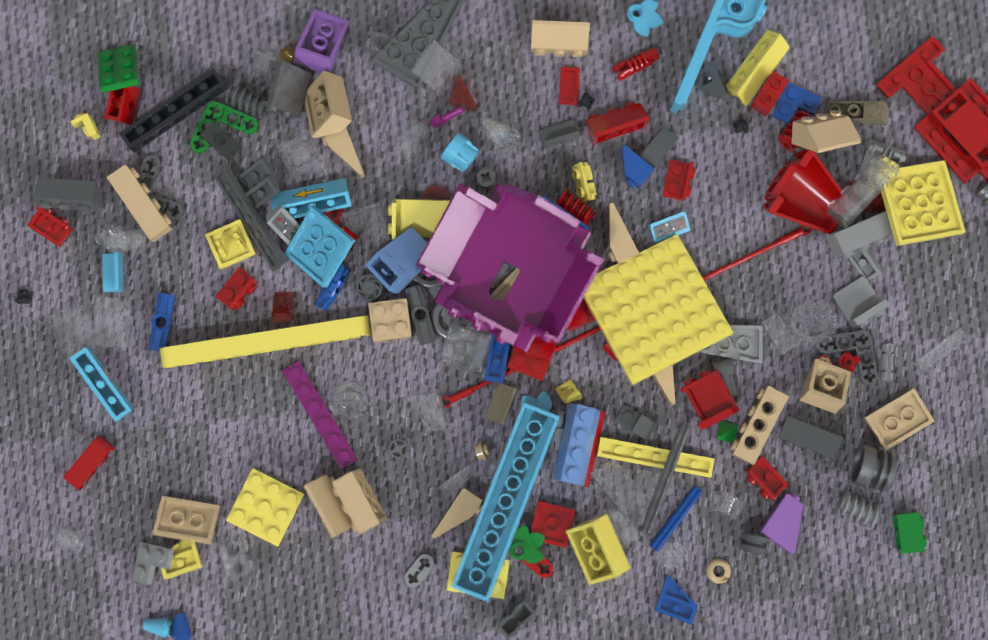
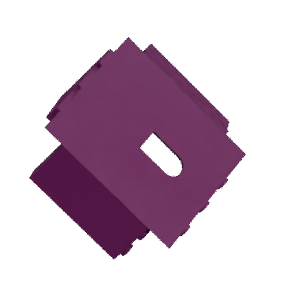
[416,183,604,352]

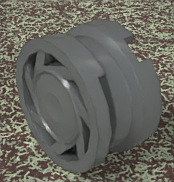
[356,274,383,303]

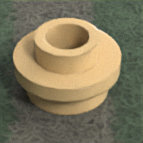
[475,441,491,460]

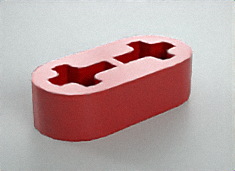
[521,557,553,578]

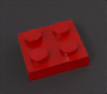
[530,501,576,548]

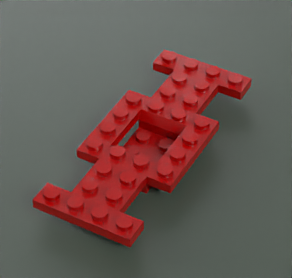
[875,36,988,184]

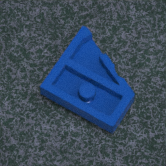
[654,575,698,625]

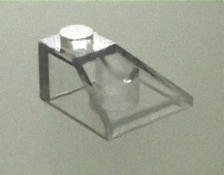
[480,116,521,157]

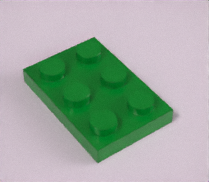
[98,44,139,93]

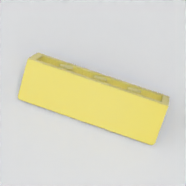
[726,30,789,106]

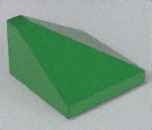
[715,421,739,443]

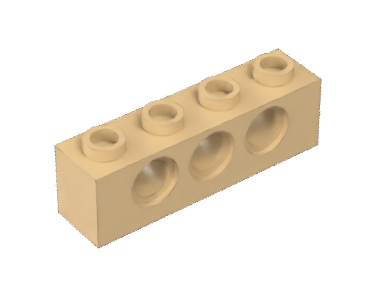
[730,386,789,465]

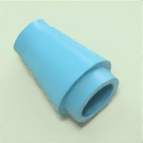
[143,618,174,638]

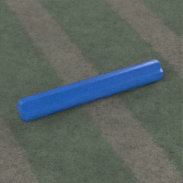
[650,486,702,551]

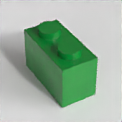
[892,512,927,554]

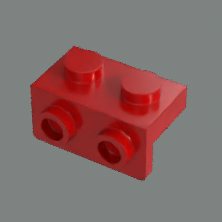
[27,205,73,248]
[745,456,789,501]

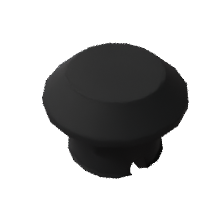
[579,92,595,109]
[732,117,749,134]
[15,289,32,304]

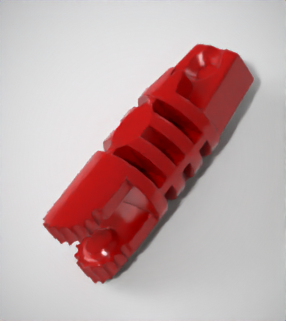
[611,48,659,81]

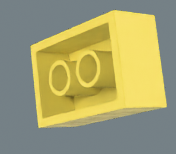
[566,514,631,585]

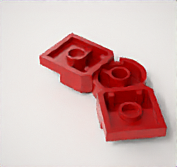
[507,298,596,382]

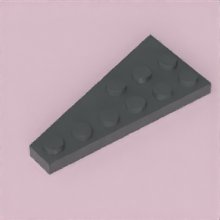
[369,0,464,89]

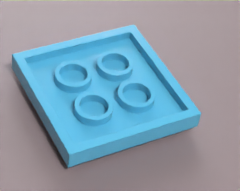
[284,207,355,288]

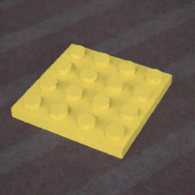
[876,160,966,246]

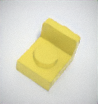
[70,113,101,140]

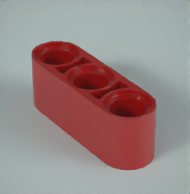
[63,435,115,491]

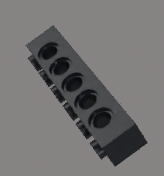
[119,68,228,153]

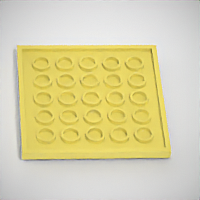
[584,234,733,385]

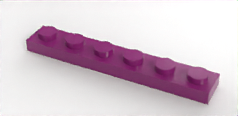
[282,361,358,470]

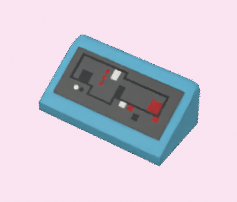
[648,211,690,244]

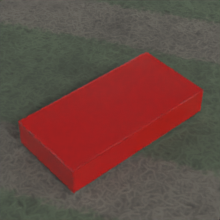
[558,67,580,106]

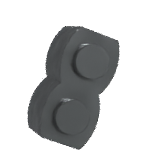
[497,599,535,639]

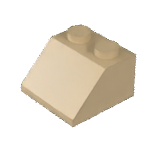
[800,359,851,414]

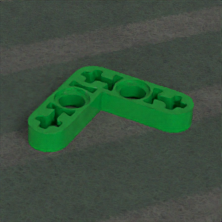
[190,101,259,154]

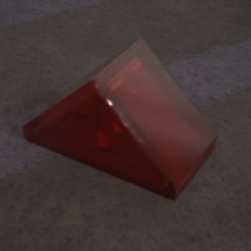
[448,74,478,113]

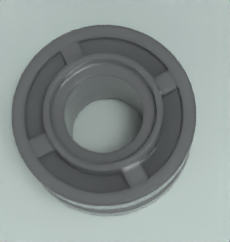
[739,532,769,555]

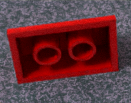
[585,102,650,145]

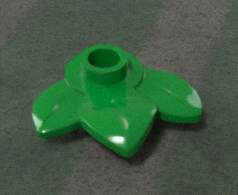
[509,525,545,563]

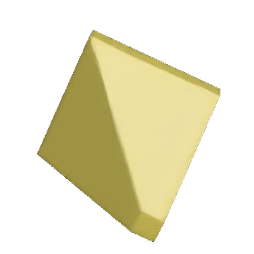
[555,379,582,404]

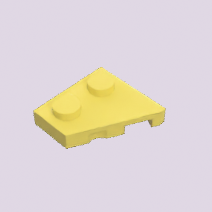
[161,540,203,580]

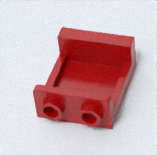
[680,369,739,430]

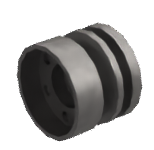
[851,445,897,492]

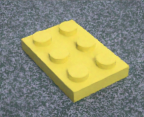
[446,551,510,599]

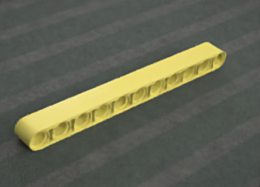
[160,316,372,368]

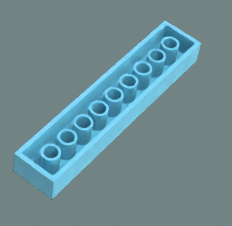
[451,402,560,602]

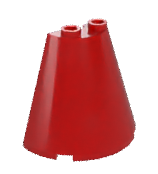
[763,149,851,235]

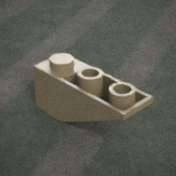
[826,101,889,126]

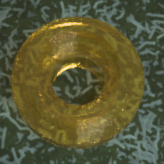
[279,45,296,63]

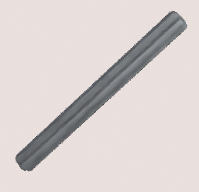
[641,423,690,534]

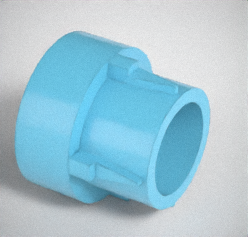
[440,132,479,172]

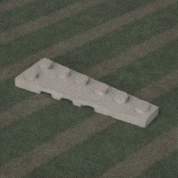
[698,325,763,364]

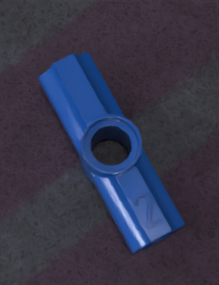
[149,293,176,351]

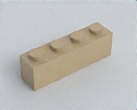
[107,164,173,242]

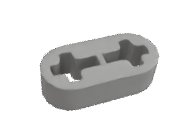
[404,554,434,587]

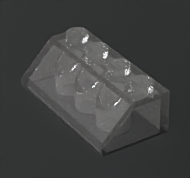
[827,154,899,229]

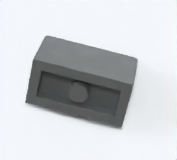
[538,119,581,149]

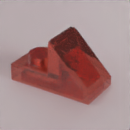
[271,292,294,322]

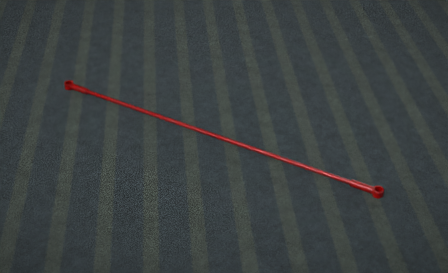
[440,225,812,408]

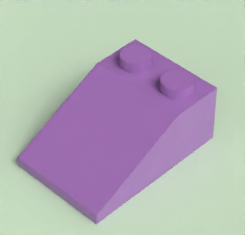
[294,8,350,73]

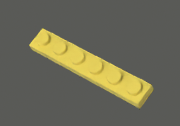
[597,437,715,478]

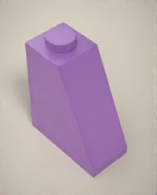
[758,492,803,554]

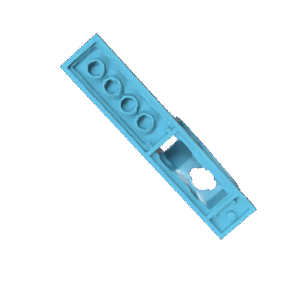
[670,0,767,114]

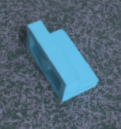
[102,251,124,292]

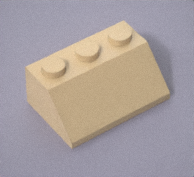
[530,20,590,57]
[304,71,352,138]
[791,110,861,153]
[332,468,387,535]
[304,474,352,538]

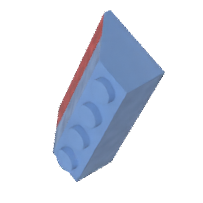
[553,403,606,487]

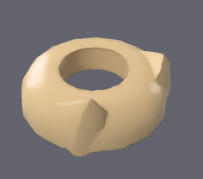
[706,558,731,584]

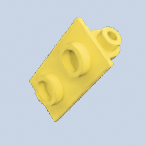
[572,162,597,203]

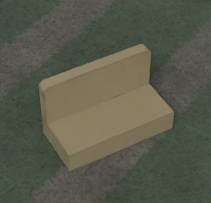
[486,383,517,425]

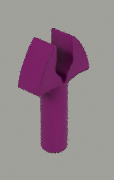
[430,106,464,128]

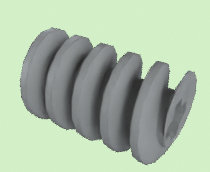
[835,491,879,528]

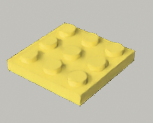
[226,468,305,547]

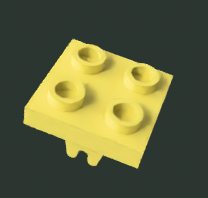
[205,219,256,270]

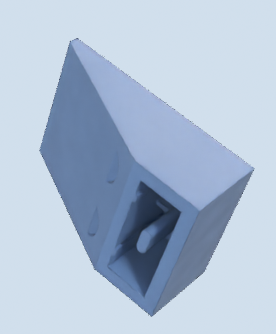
[365,227,427,294]

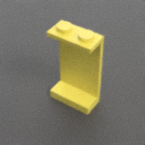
[388,199,450,240]

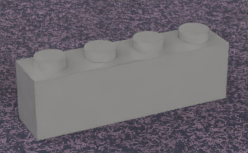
[826,211,894,259]

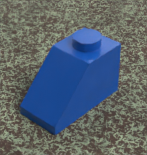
[621,145,655,189]

